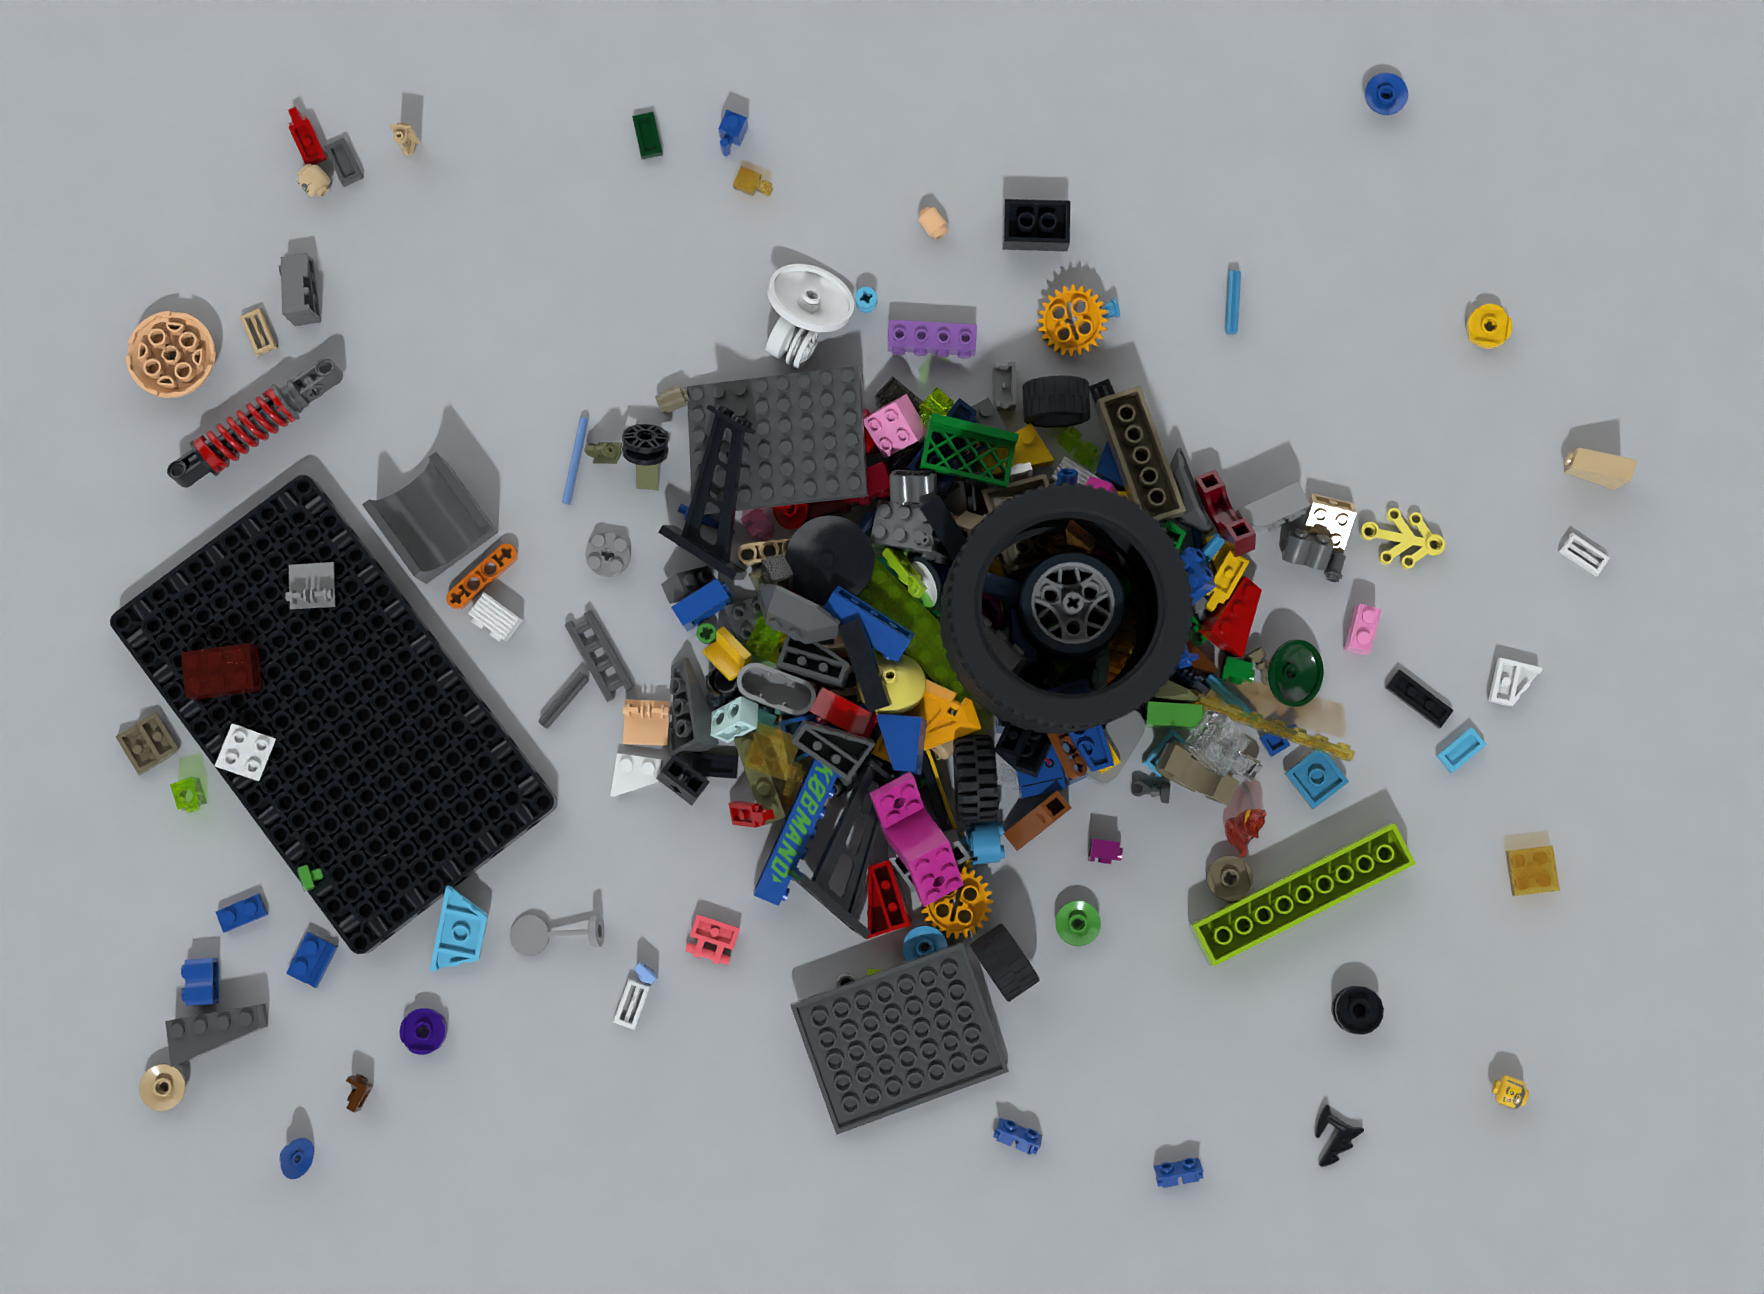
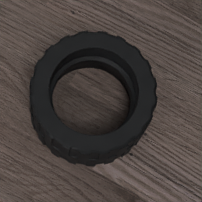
[1022,375,1091,428]
[970,924,1040,1002]

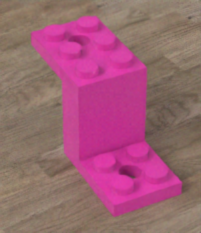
[869,772,963,907]

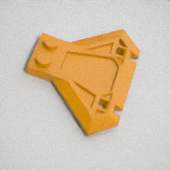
[871,675,982,763]

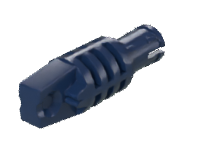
[1170,667,1211,696]

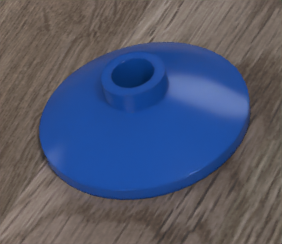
[1365,73,1408,115]

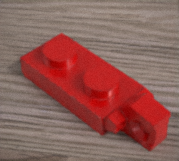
[288,106,327,165]
[728,801,775,828]

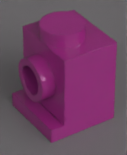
[1088,838,1123,864]

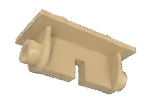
[389,122,421,156]

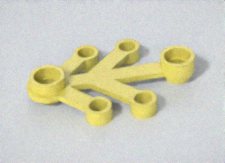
[1359,508,1445,569]

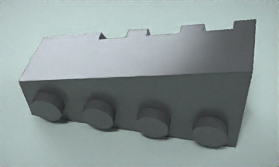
[165,1004,268,1067]

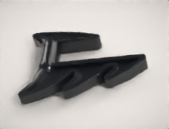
[1315,1104,1364,1167]

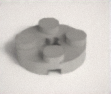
[585,533,631,578]

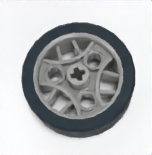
[1016,551,1126,661]

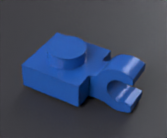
[1259,724,1301,757]

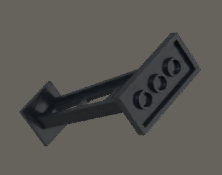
[658,404,756,580]
[787,755,898,939]

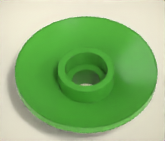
[1055,901,1101,946]

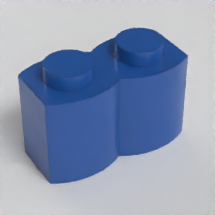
[181,958,219,1006]

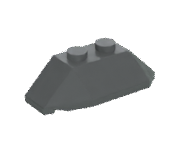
[1169,448,1213,535]
[758,583,841,644]

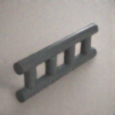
[564,610,634,702]

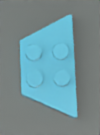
[430,886,488,971]

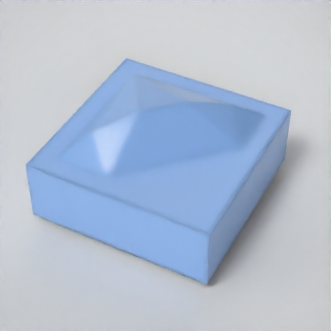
[634,962,658,985]

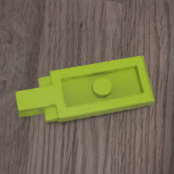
[882,548,928,598]

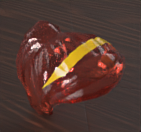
[1225,808,1267,858]

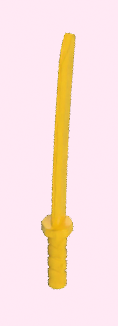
[926,749,973,869]

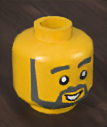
[1492,1075,1529,1110]

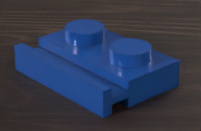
[286,932,339,988]

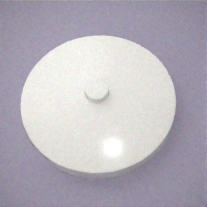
[767,264,854,332]

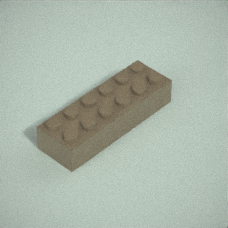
[1095,386,1186,523]

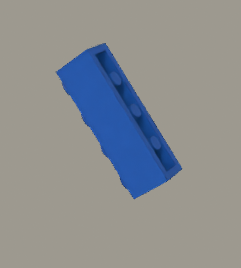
[823,585,915,662]

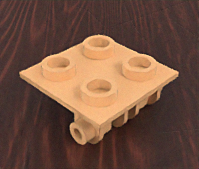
[623,699,670,746]

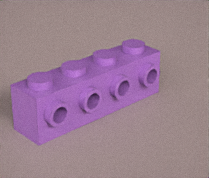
[888,320,977,359]

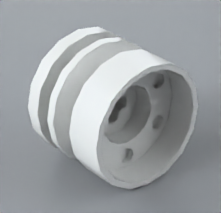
[765,316,820,370]

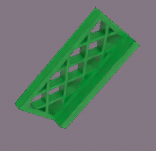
[920,413,1019,488]

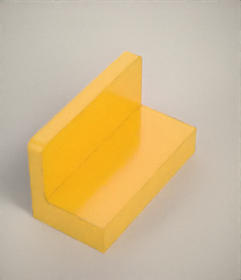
[703,626,752,681]

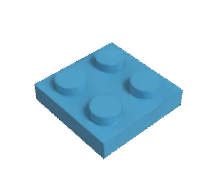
[1284,746,1349,809]

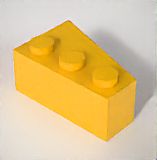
[974,423,1054,479]

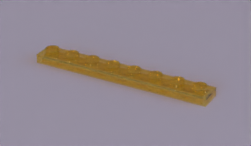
[1186,689,1355,762]

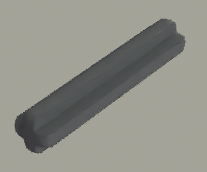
[538,672,589,728]

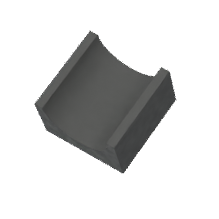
[362,452,498,584]

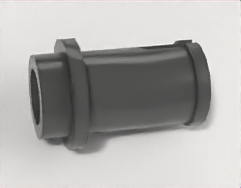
[1325,553,1346,583]

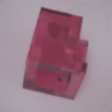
[740,508,775,542]

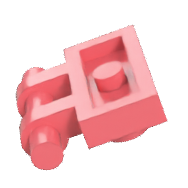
[685,914,740,965]

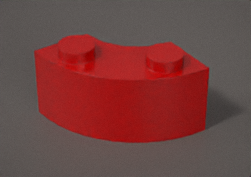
[810,687,877,738]

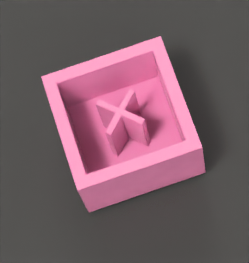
[863,394,927,459]

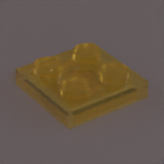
[743,723,799,781]
[1505,845,1560,896]

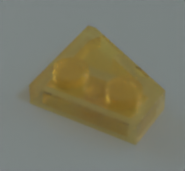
[781,761,807,805]

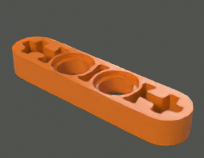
[446,543,518,609]

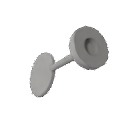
[510,915,604,956]

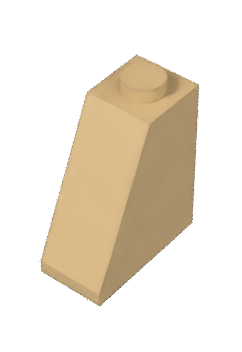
[1564,447,1638,490]

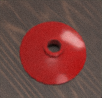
[772,503,808,530]

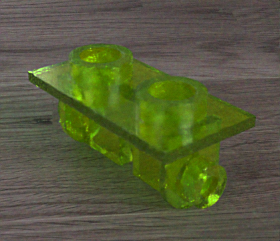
[1056,426,1100,467]

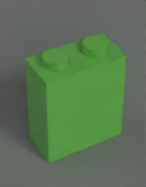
[1141,701,1206,731]

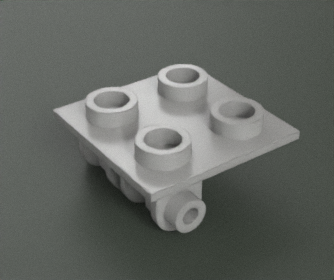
[285,562,335,609]

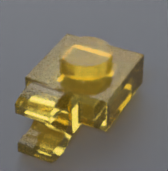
[733,166,773,196]

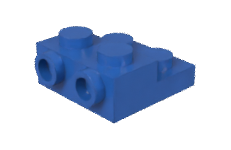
[1180,547,1216,605]

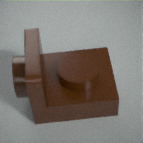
[346,1074,374,1112]

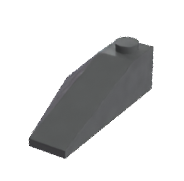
[668,658,719,757]

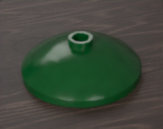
[1268,640,1324,707]

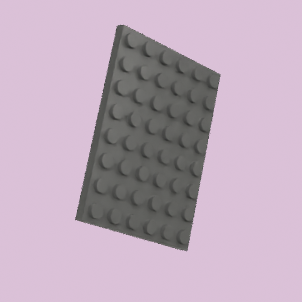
[687,365,868,514]
[790,941,1009,1135]

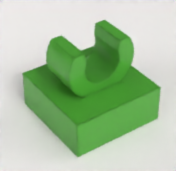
[297,865,323,892]

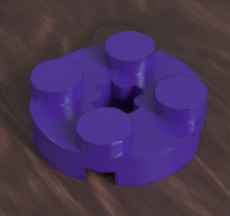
[399,1008,447,1055]

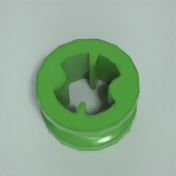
[696,623,717,644]

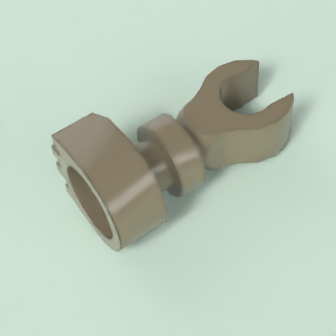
[1244,647,1269,686]

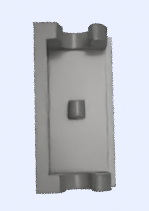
[992,362,1017,411]

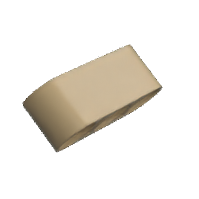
[737,538,791,567]

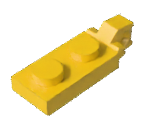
[1204,550,1250,612]

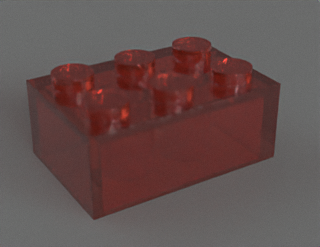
[181,643,262,700]

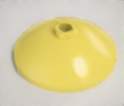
[858,654,926,715]

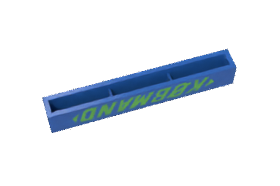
[753,758,841,906]

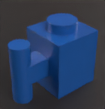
[718,110,748,156]

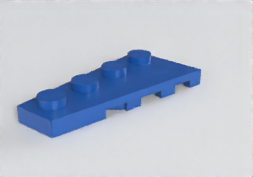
[1046,678,1114,772]

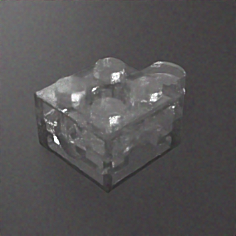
[1183,709,1251,777]

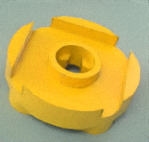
[1466,304,1513,349]

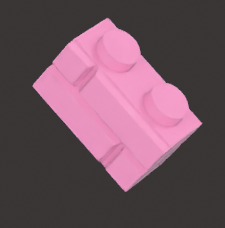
[1344,604,1381,655]

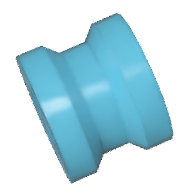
[855,287,877,313]

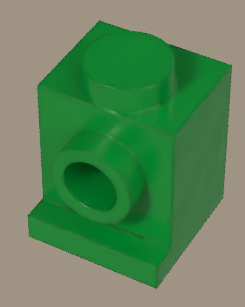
[1219,656,1255,685]

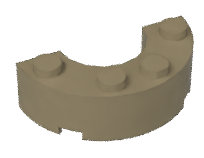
[1155,740,1240,806]

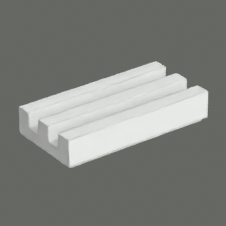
[1559,533,1610,577]
[613,979,651,1030]

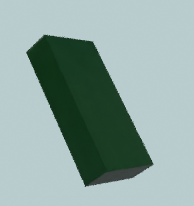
[632,112,663,160]

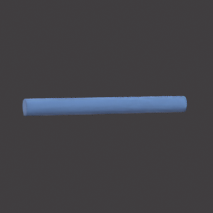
[562,417,589,505]

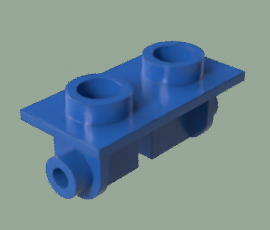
[993,1118,1042,1155]
[1153,1158,1204,1188]

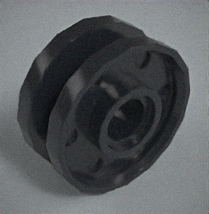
[622,424,669,466]
[1331,986,1384,1035]

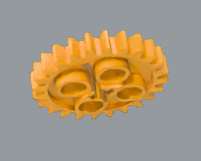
[1037,284,1109,357]
[920,866,994,939]

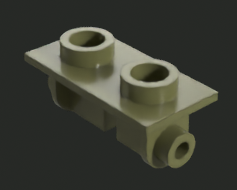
[584,442,623,464]

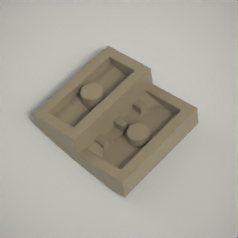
[115,712,179,776]

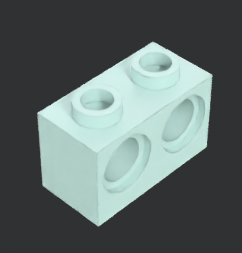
[710,697,758,743]

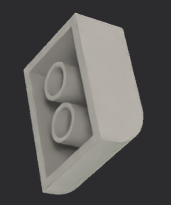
[1235,481,1310,533]

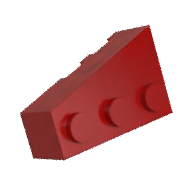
[1198,576,1262,657]
[867,860,913,939]

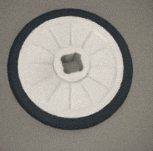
[909,556,943,611]

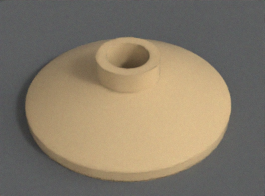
[139,1064,186,1111]

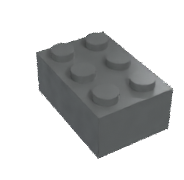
[870,500,938,554]

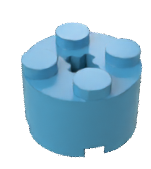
[966,820,1005,865]

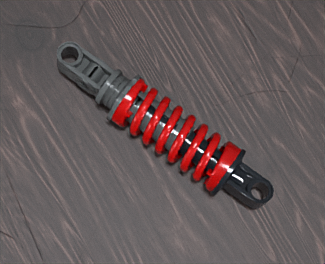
[167,358,343,488]

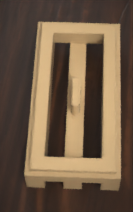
[240,308,278,357]

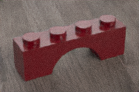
[1195,469,1256,557]

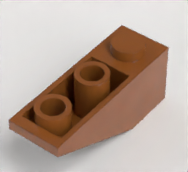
[1003,790,1071,851]

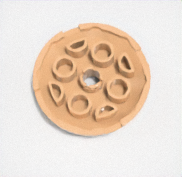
[126,311,216,398]

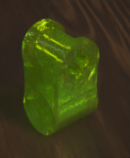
[746,615,783,661]

